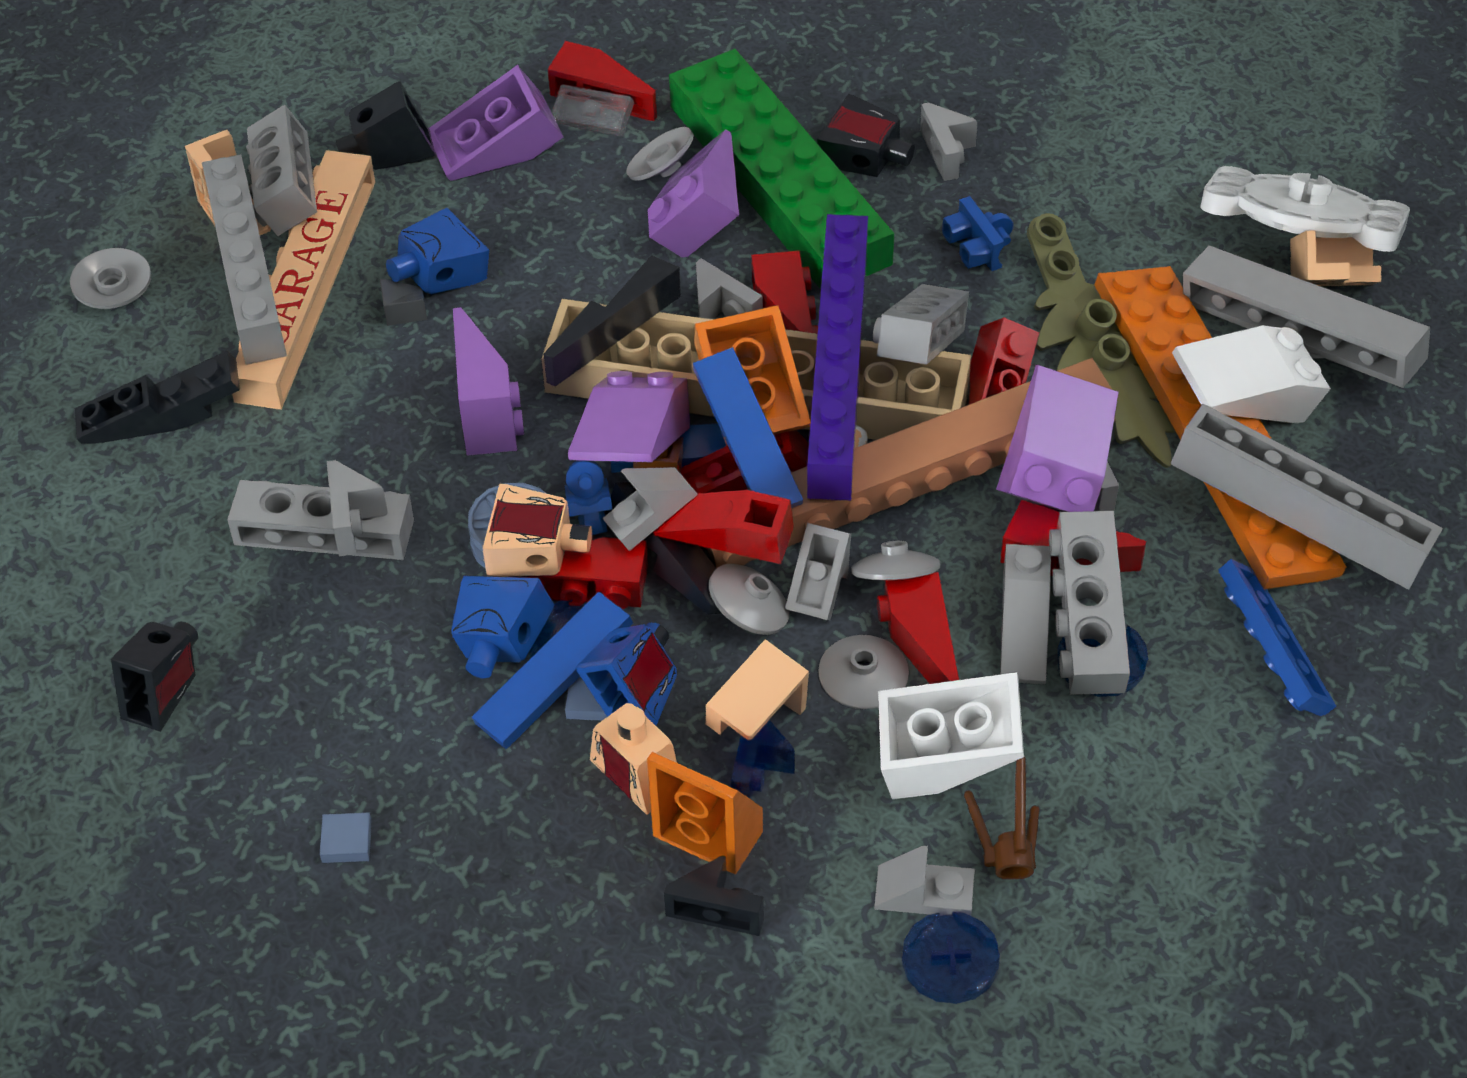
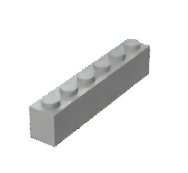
[202,154,287,365]
[1183,245,1430,388]
[1171,404,1443,590]

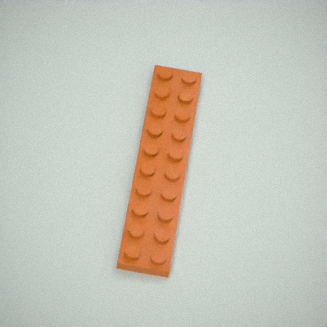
[1094,266,1346,589]

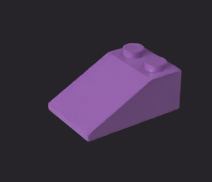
[429,65,564,181]
[648,129,739,257]
[453,307,524,455]
[996,365,1118,512]
[568,371,690,462]

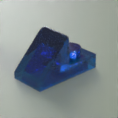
[731,720,795,799]

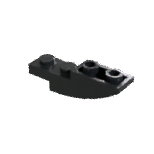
[75,350,240,444]

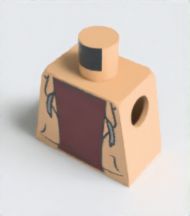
[483,484,592,577]
[590,703,677,815]

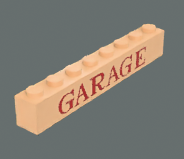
[232,150,375,410]

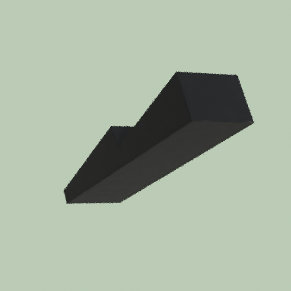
[543,255,681,387]
[606,482,721,615]

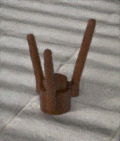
[964,756,1040,879]

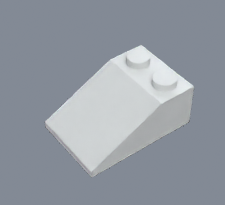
[1172,325,1331,423]
[878,672,1024,799]

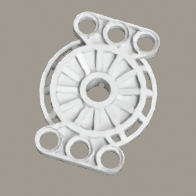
[1200,166,1410,252]

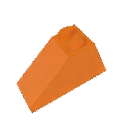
[694,305,811,446]
[647,752,763,874]

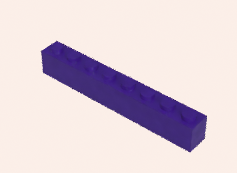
[807,214,868,501]

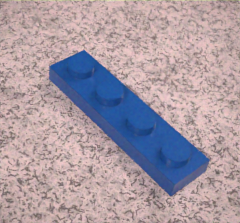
[1218,559,1336,716]

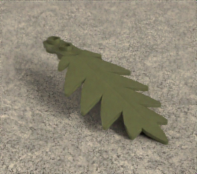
[1027,213,1176,468]

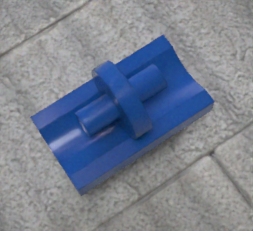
[942,196,1013,271]
[564,460,612,535]

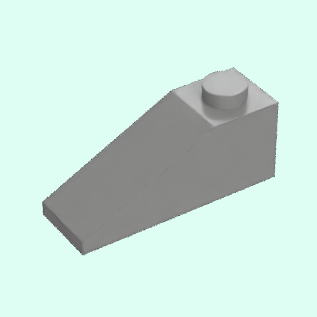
[1000,544,1051,684]

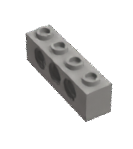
[246,105,317,236]
[873,284,969,365]
[227,480,414,560]
[1049,511,1130,695]

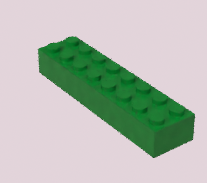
[669,49,894,289]

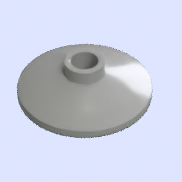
[626,127,694,181]
[70,248,151,309]
[851,541,940,580]
[709,564,789,635]
[818,635,909,709]

